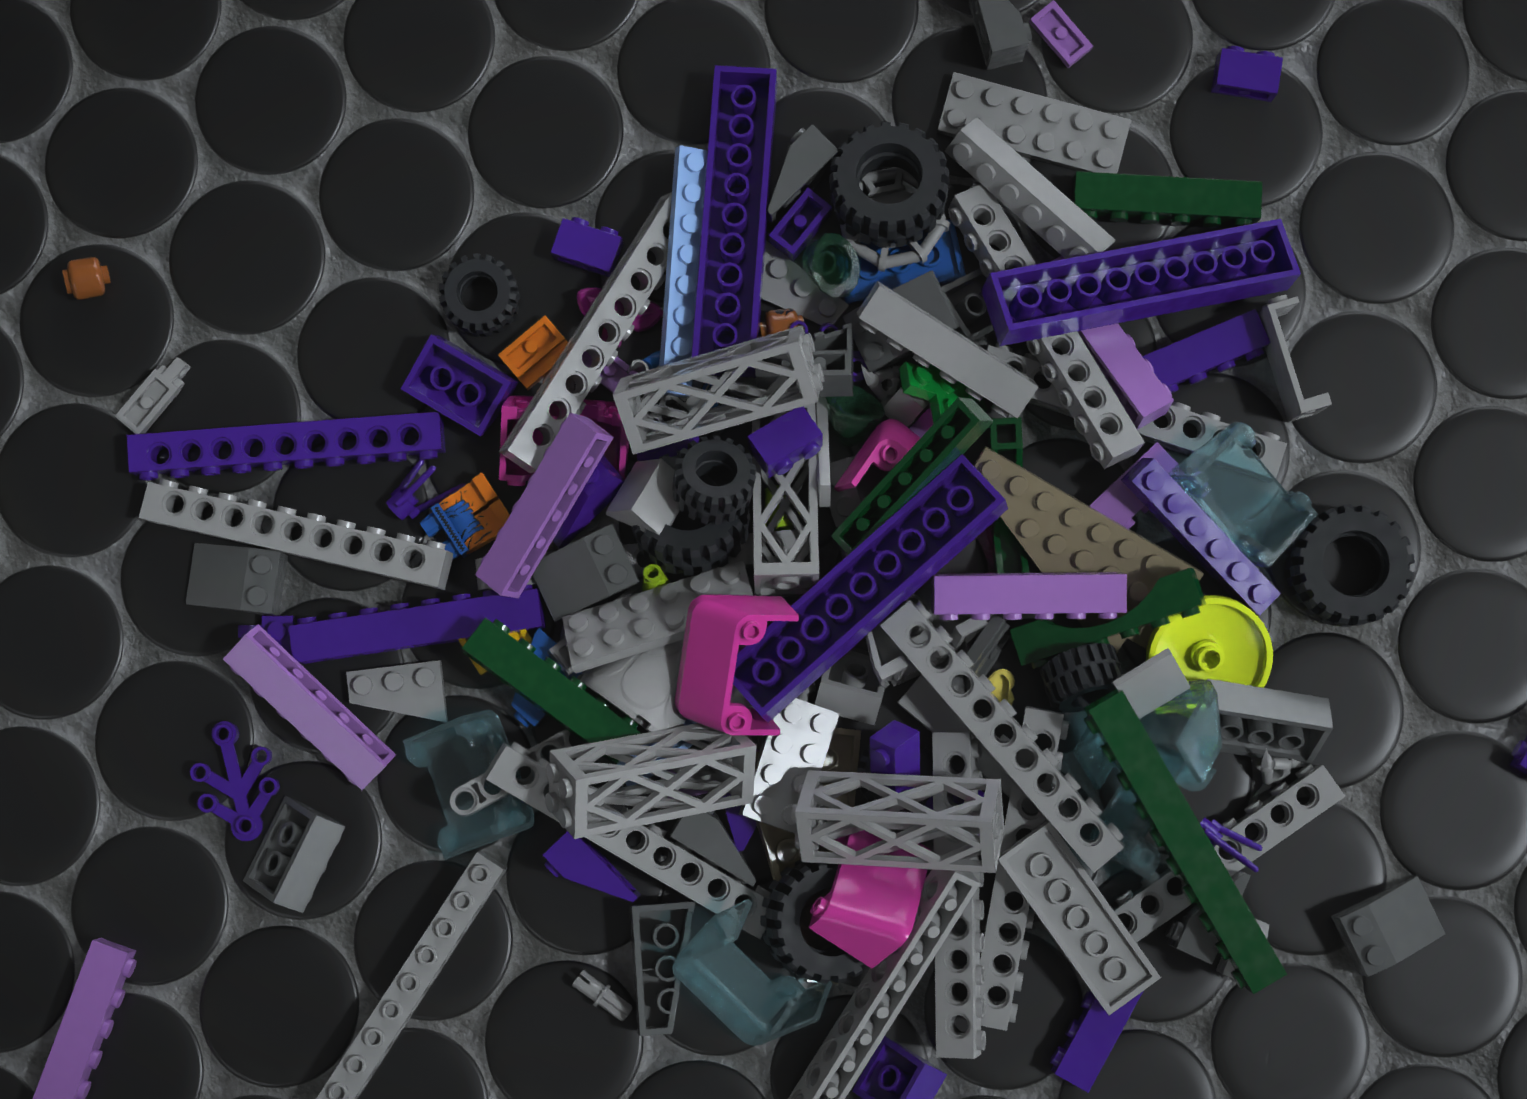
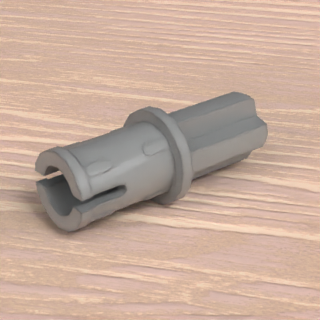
[572,970,633,1021]

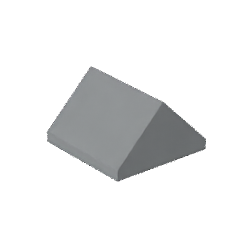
[606,459,680,535]
[1113,648,1191,719]

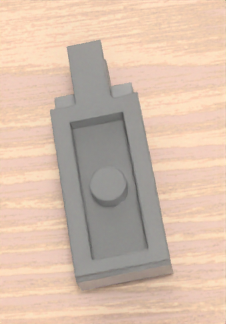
[115,357,191,434]

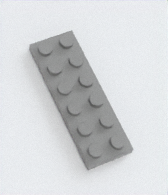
[937,72,1131,174]
[562,560,753,674]
[998,820,1161,1015]

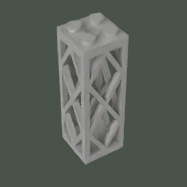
[613,325,825,455]
[752,403,819,597]
[545,723,756,839]
[791,770,1005,873]

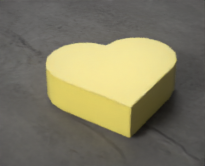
[987,669,1015,705]

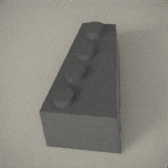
[629,900,696,1036]

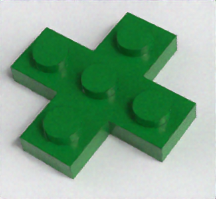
[899,361,987,423]

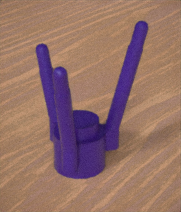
[386,459,466,520]
[1200,817,1263,872]

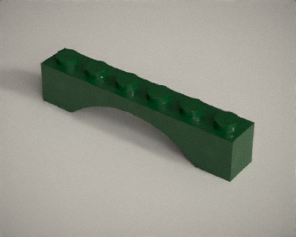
[987,417,1029,573]
[1010,568,1206,669]

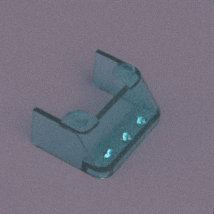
[1073,680,1222,789]
[672,899,833,1046]

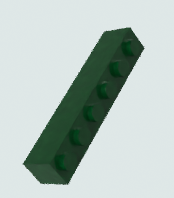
[1071,171,1263,227]
[831,397,994,555]
[462,617,640,765]

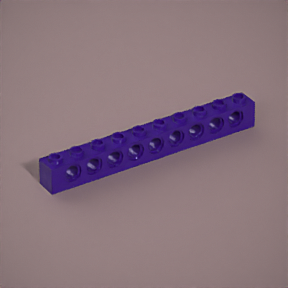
[127,412,446,481]

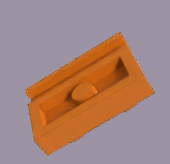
[498,315,568,390]

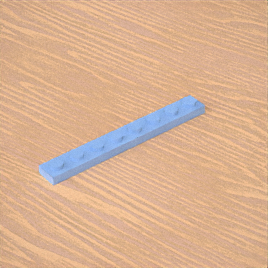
[659,145,708,398]

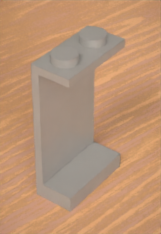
[1258,295,1332,422]

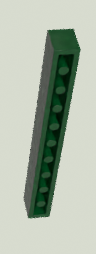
[1083,689,1287,994]

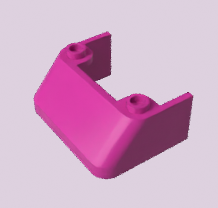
[834,419,920,492]
[675,595,799,736]

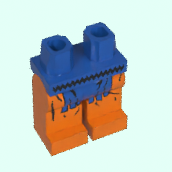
[420,473,510,560]

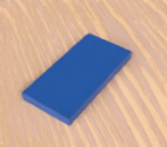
[833,219,966,305]

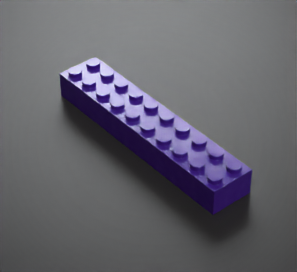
[692,65,777,378]
[981,219,1301,346]
[733,454,1008,723]

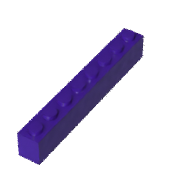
[288,584,546,664]

